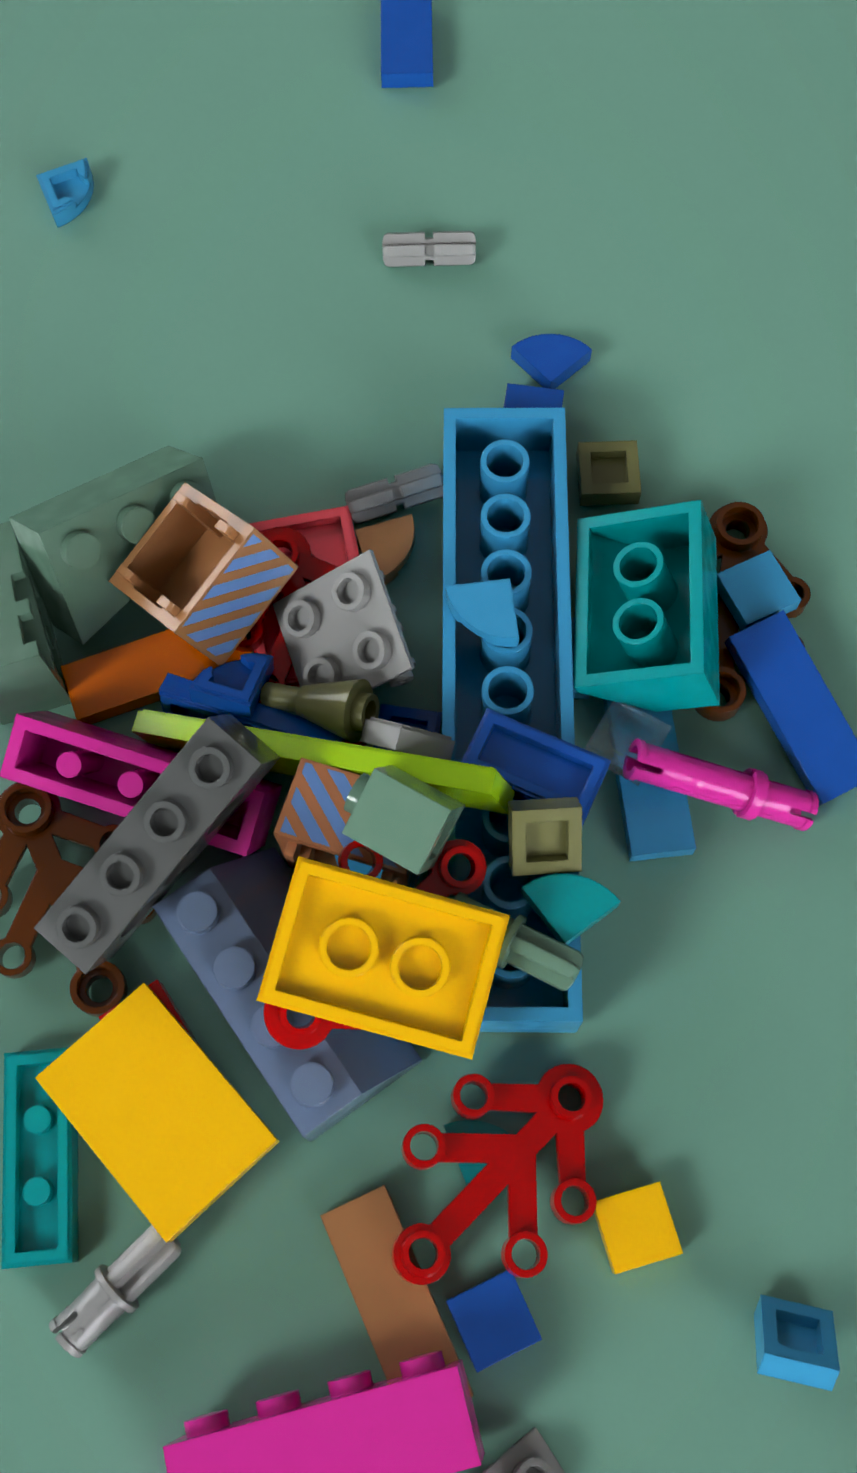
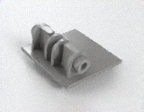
[272,549,416,689]

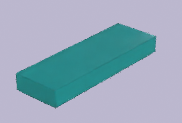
[1,1047,79,1269]

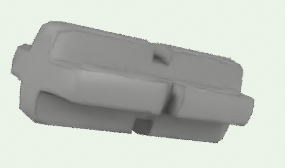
[382,231,476,267]
[345,464,443,524]

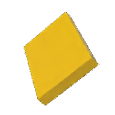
[256,856,510,1060]
[35,983,280,1243]

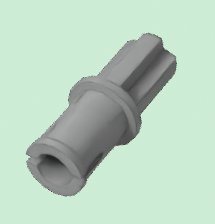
[49,1225,181,1358]

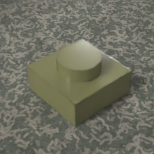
[576,440,641,506]
[508,797,582,876]

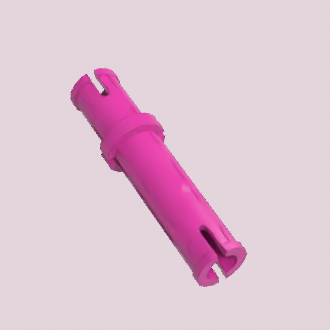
[623,738,819,831]

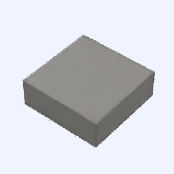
[360,717,455,760]

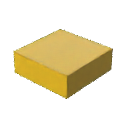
[594,1181,683,1274]

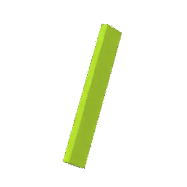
[131,709,515,814]

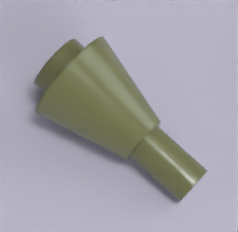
[260,679,379,743]

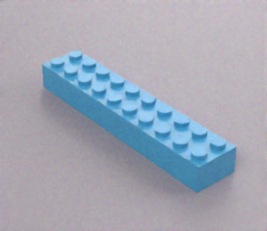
[442,407,583,1033]

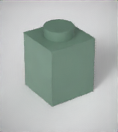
[342,765,465,875]

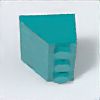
[574,500,720,712]

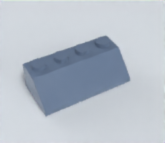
[152,847,422,1142]

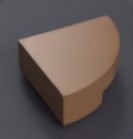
[355,514,415,585]

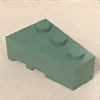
[9,446,217,645]
[0,521,71,725]

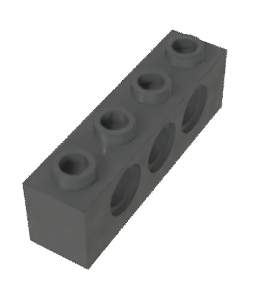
[34,714,281,974]

